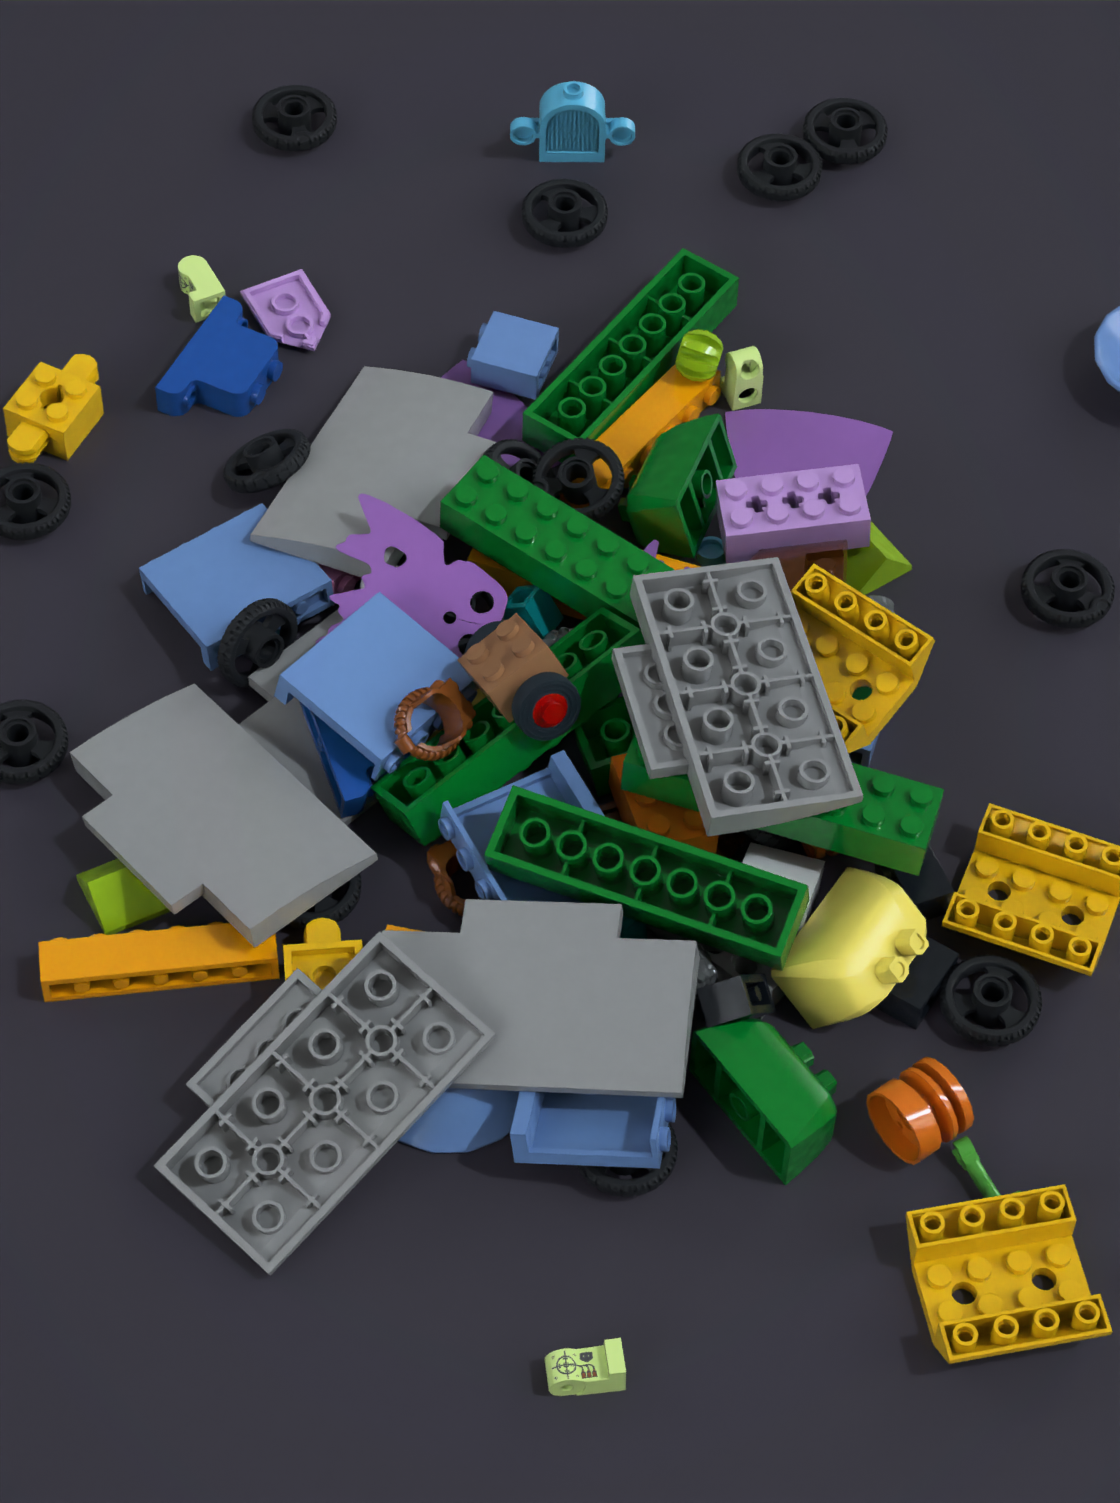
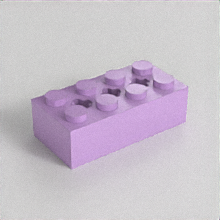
[716,464,871,564]

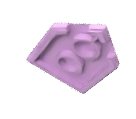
[240,269,331,351]

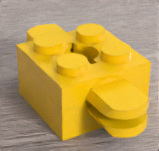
[3,354,104,464]
[283,918,363,990]

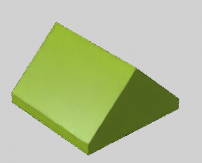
[846,522,912,595]
[76,858,171,935]

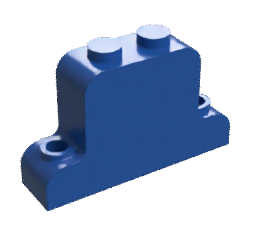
[155,296,283,417]
[299,701,410,818]

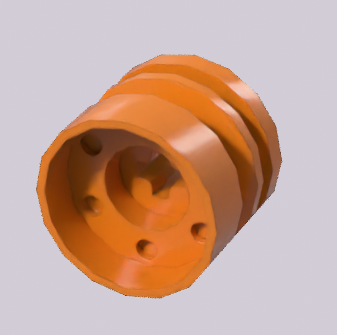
[866,1056,974,1165]

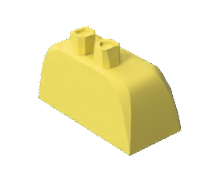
[771,867,929,1029]

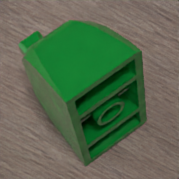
[618,413,737,558]
[689,1018,837,1185]

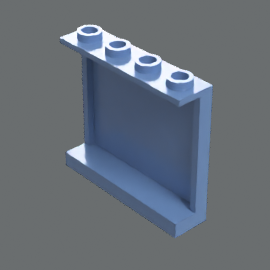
[139,503,335,671]
[274,592,477,781]
[438,750,605,903]
[510,1091,676,1169]

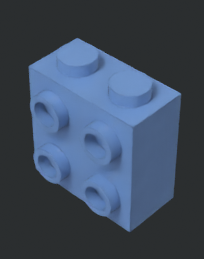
[467,311,559,400]

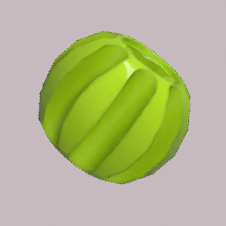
[675,329,724,382]

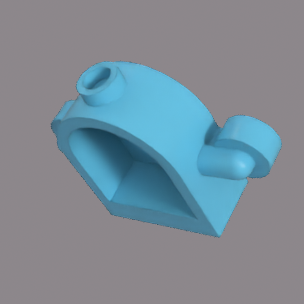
[510,81,635,162]

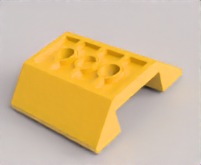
[791,564,935,754]
[942,803,1120,976]
[906,1184,1112,1364]

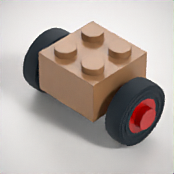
[458,613,581,741]

